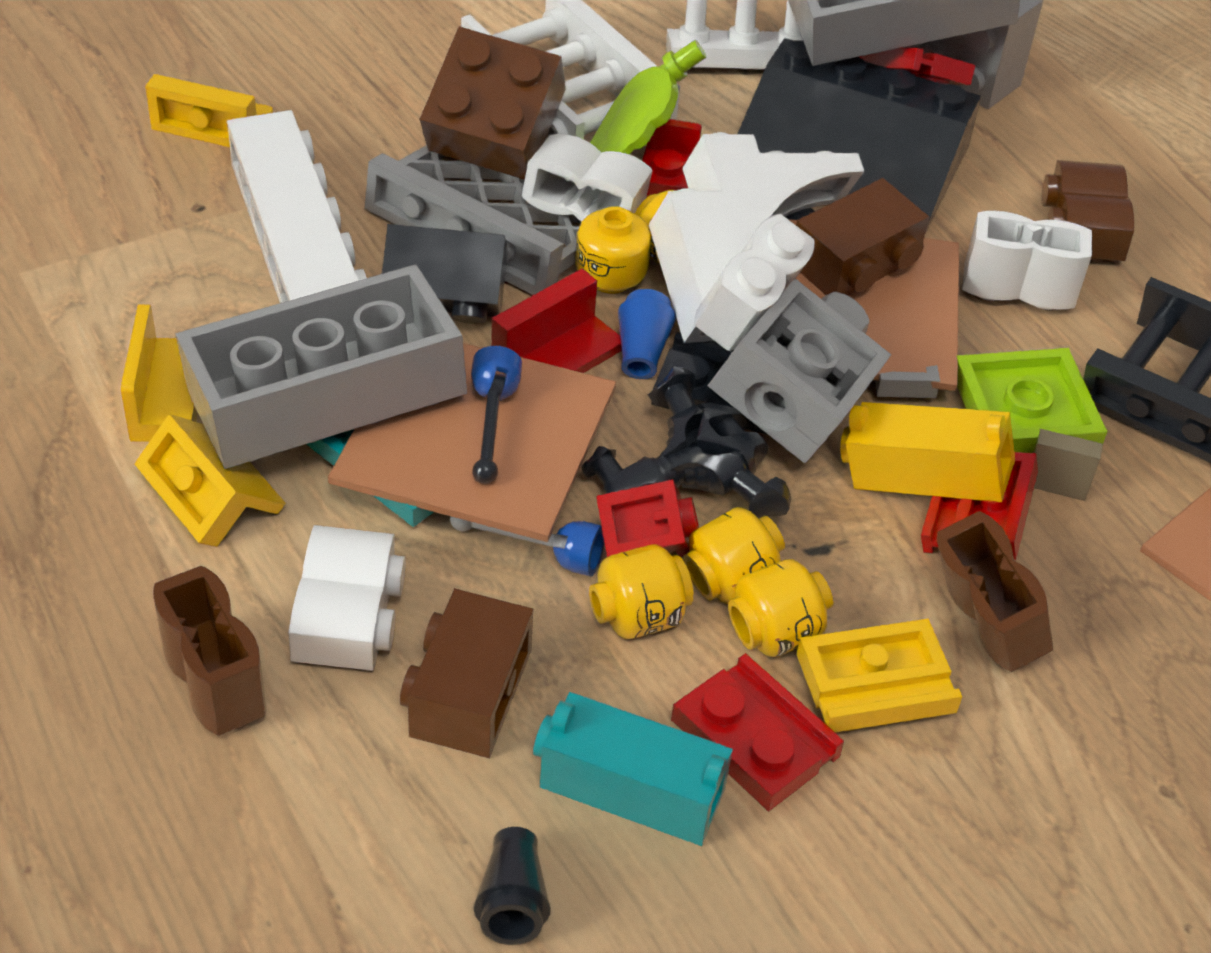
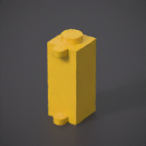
[840,402,1015,502]

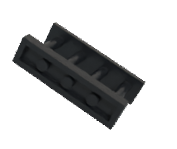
[1083,277,1211,463]

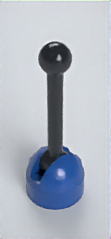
[471,346,522,484]

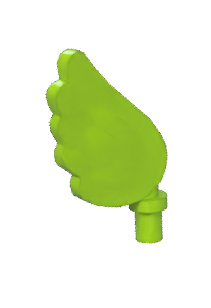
[590,40,707,155]

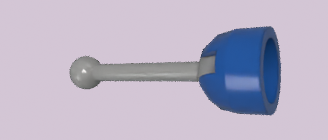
[450,516,605,577]

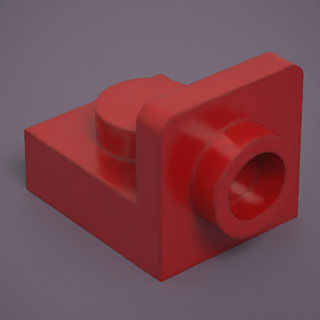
[642,119,702,198]
[596,480,699,558]

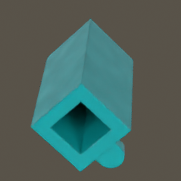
[533,692,733,846]

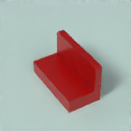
[491,269,622,373]

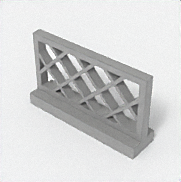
[364,145,581,295]

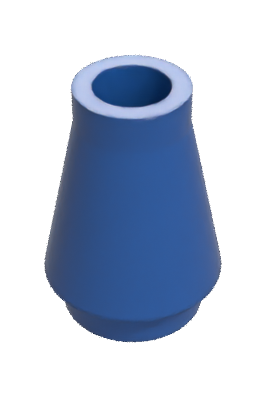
[618,289,676,379]

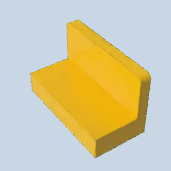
[145,74,273,147]
[121,304,198,442]
[134,414,286,547]

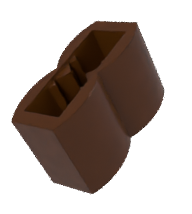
[1042,160,1134,261]
[937,511,1053,672]
[153,565,266,736]

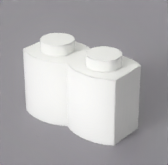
[522,134,653,221]
[962,211,1092,310]
[694,214,814,351]
[289,525,406,671]

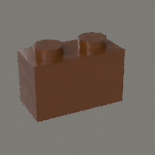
[796,178,929,296]
[400,588,534,759]

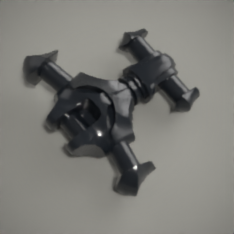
[581,365,792,518]

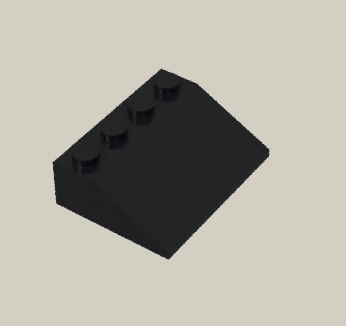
[737,38,982,234]

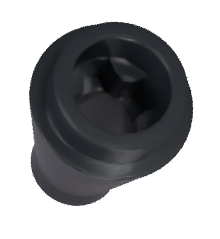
[474,827,551,945]

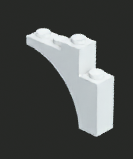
[649,132,864,343]

